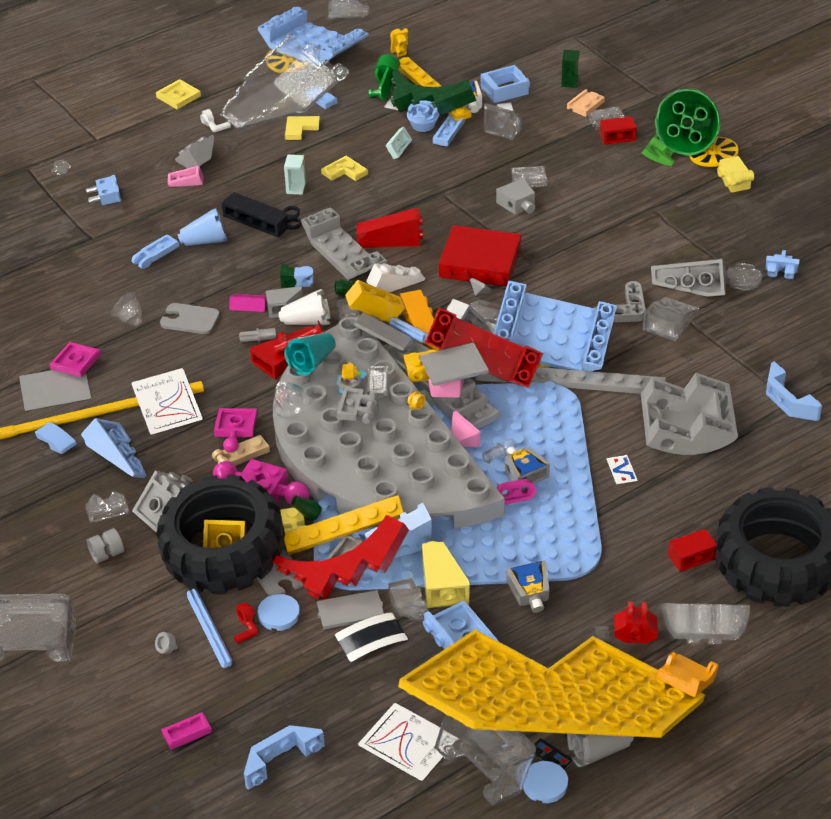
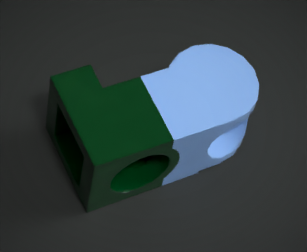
[280,264,314,288]

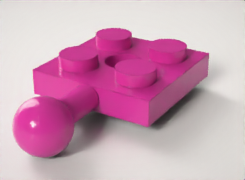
[214,408,257,453]

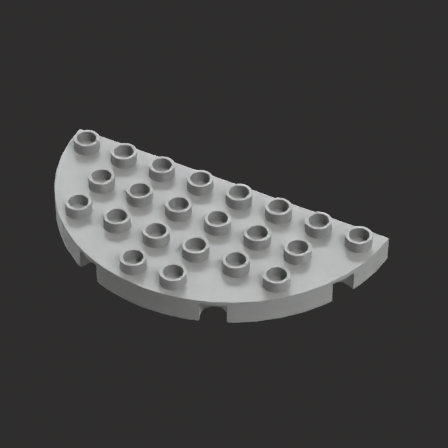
[273,316,505,529]

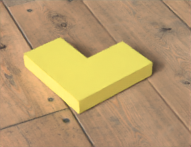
[285,116,320,140]
[321,155,368,181]

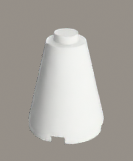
[279,289,330,326]

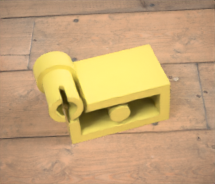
[717,156,754,192]

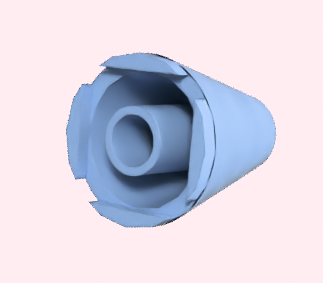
[178,208,228,246]

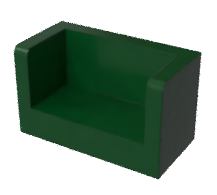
[561,50,580,88]

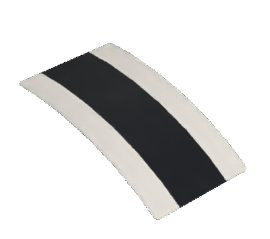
[335,613,408,662]

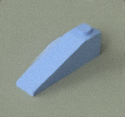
[81,418,147,478]

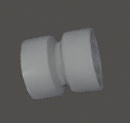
[87,528,124,564]

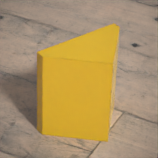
[203,520,247,548]

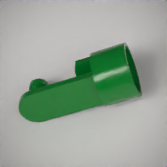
[368,54,401,101]

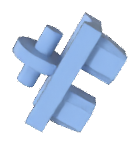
[765,250,799,279]

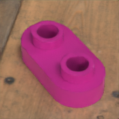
[496,479,536,504]

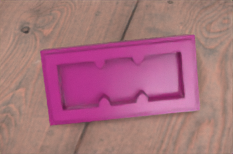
[161,712,212,750]

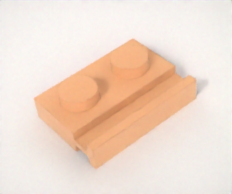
[567,89,605,117]

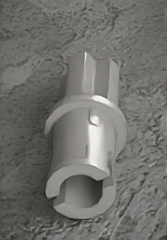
[239,328,276,343]

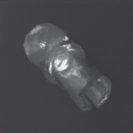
[482,438,516,464]

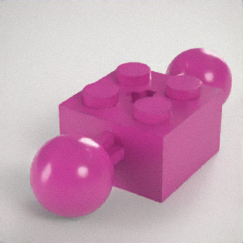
[213,459,310,505]

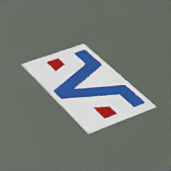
[606,455,638,484]

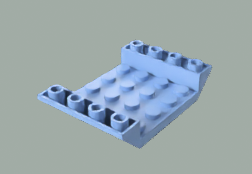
[258,7,369,67]
[494,281,617,371]

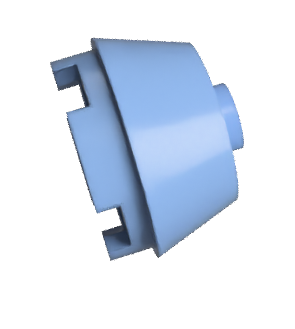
[407,101,439,132]

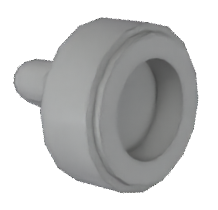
[155,632,179,654]

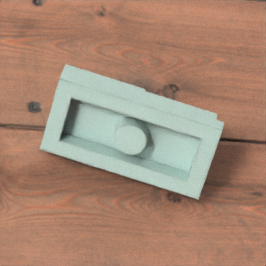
[386,127,412,159]

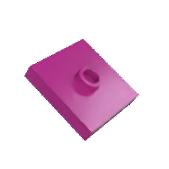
[49,342,102,377]

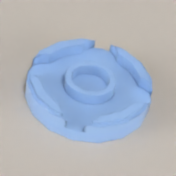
[258,594,300,631]
[522,761,568,803]

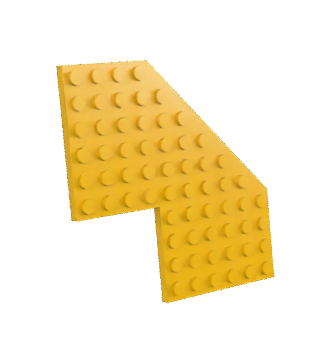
[398,629,705,738]

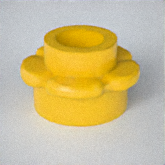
[342,362,357,381]
[408,391,425,410]

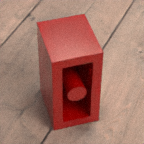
[599,116,637,145]
[668,529,716,572]

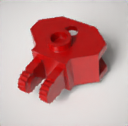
[614,601,658,644]

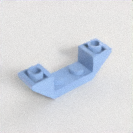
[766,361,822,421]
[244,725,325,790]

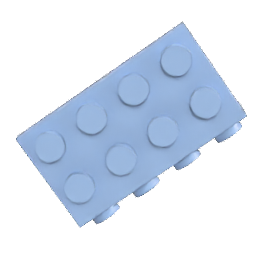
[423,600,499,649]

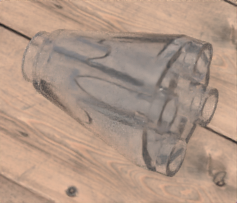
[327,0,369,21]

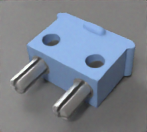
[86,175,122,206]

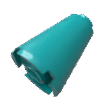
[285,333,336,376]

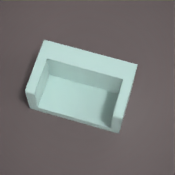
[284,155,306,195]

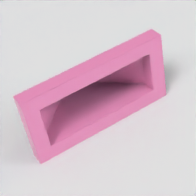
[428,379,464,397]
[451,411,481,447]

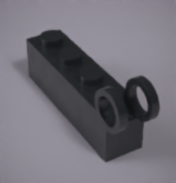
[222,192,301,238]

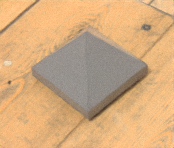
[470,278,492,296]

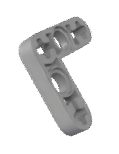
[594,281,645,322]

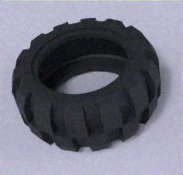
[156,475,285,594]
[715,487,831,607]

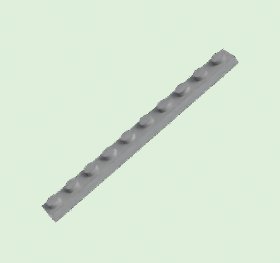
[476,367,666,394]

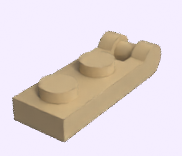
[212,435,270,466]

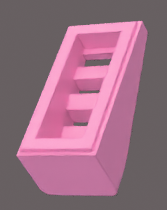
[168,166,204,187]

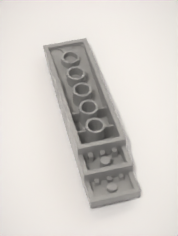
[383,338,500,429]

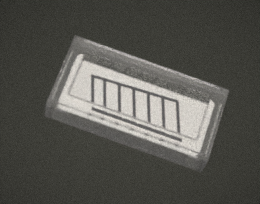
[368,366,388,397]

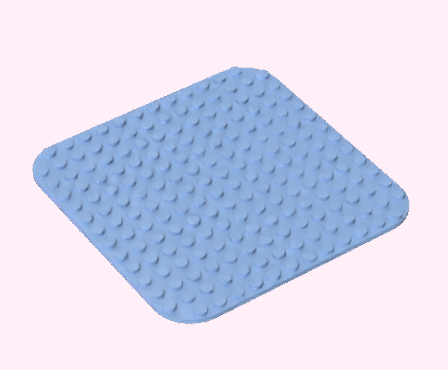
[314,381,602,590]

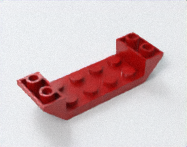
[424,307,543,388]

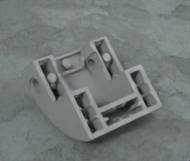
[641,373,738,455]

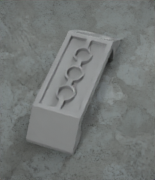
[301,207,387,280]

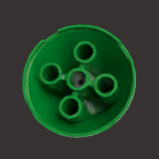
[655,89,720,156]

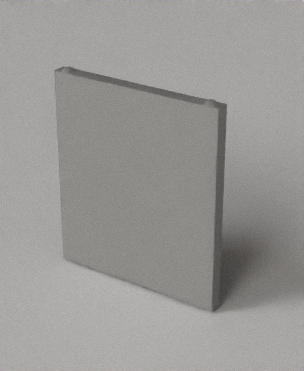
[419,342,489,386]

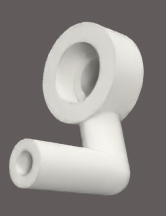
[200,109,231,133]

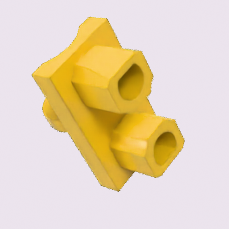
[390,28,408,57]

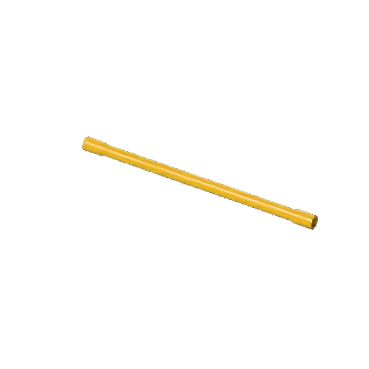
[0,381,204,440]

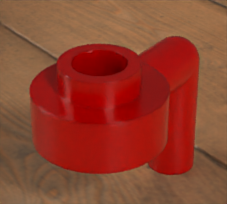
[234,602,259,644]

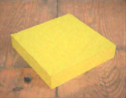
[156,79,201,109]

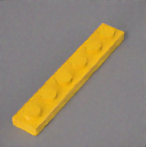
[284,495,404,555]

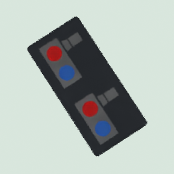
[529,738,573,770]

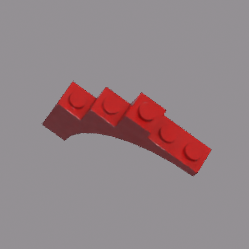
[273,515,409,600]

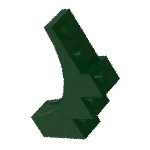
[390,69,477,115]

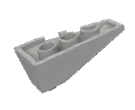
[651,259,727,297]

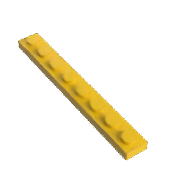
[399,57,471,122]

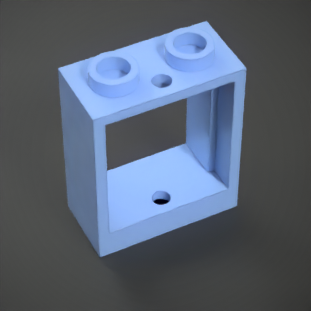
[481,65,530,103]

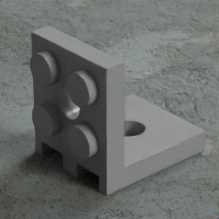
[132,470,193,532]

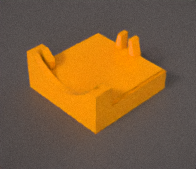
[656,652,719,698]

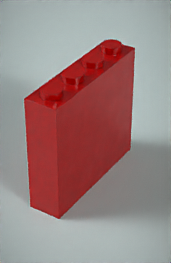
[439,225,521,287]

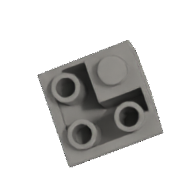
[175,135,214,168]

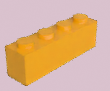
[400,290,435,350]

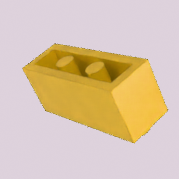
[345,280,405,322]

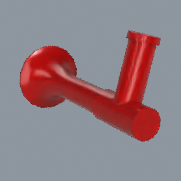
[274,320,325,354]

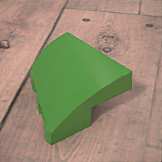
[642,133,675,166]

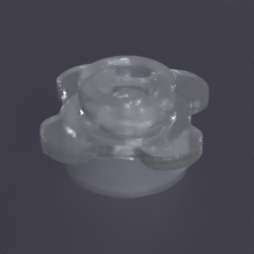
[52,160,71,175]

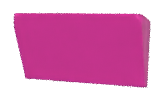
[229,294,267,312]

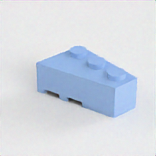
[365,503,432,559]

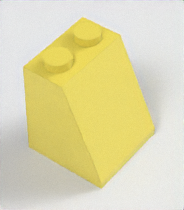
[422,541,470,608]

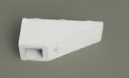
[366,263,425,292]

